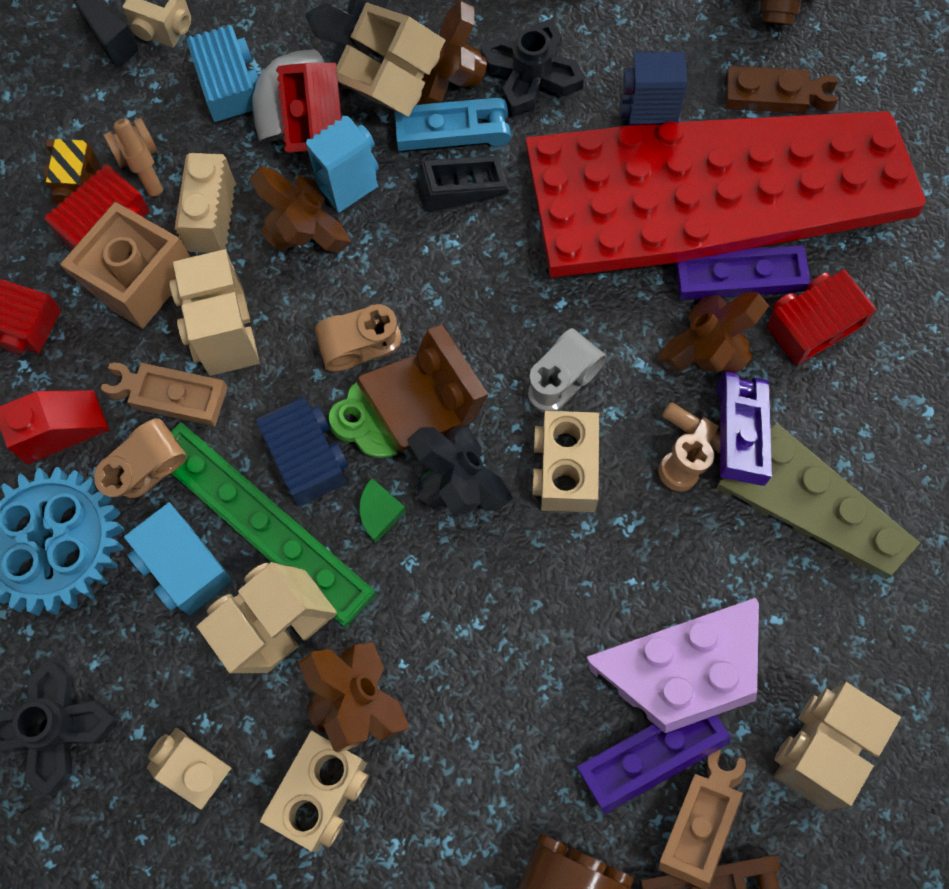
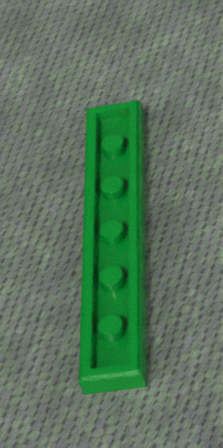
[171,422,377,629]

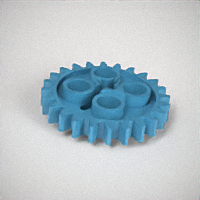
[0,467,124,616]

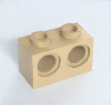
[533,411,599,512]
[260,731,369,852]

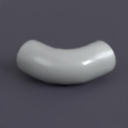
[252,49,324,143]

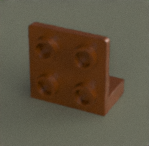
[357,324,488,451]

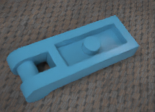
[395,98,511,151]

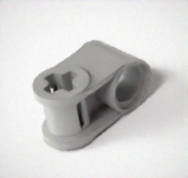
[528,328,607,413]

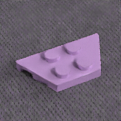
[587,598,759,733]

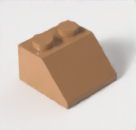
[60,202,190,329]

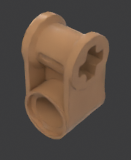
[314,304,402,372]
[94,419,187,498]

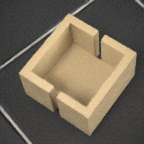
[336,3,446,117]
[170,249,260,376]
[197,562,338,673]
[773,682,901,811]

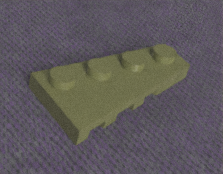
[716,423,920,579]

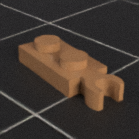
[101,363,228,427]
[659,750,746,889]

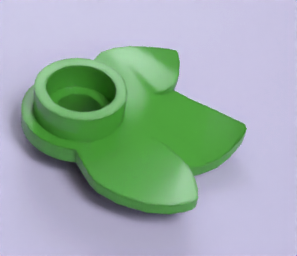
[328,383,397,458]

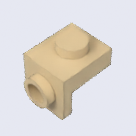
[122,0,191,48]
[147,728,231,810]

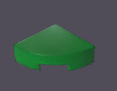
[360,478,406,543]

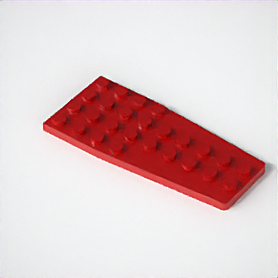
[526,111,926,278]

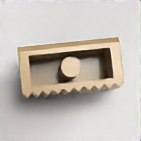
[175,153,236,253]

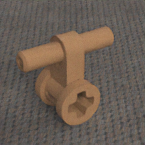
[103,117,163,197]
[658,402,720,492]

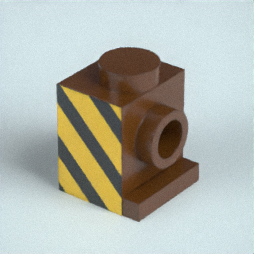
[44,139,100,205]

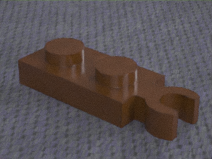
[725,66,838,114]

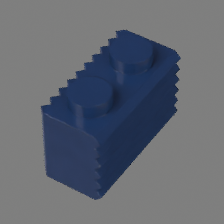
[619,50,687,126]
[255,396,349,506]

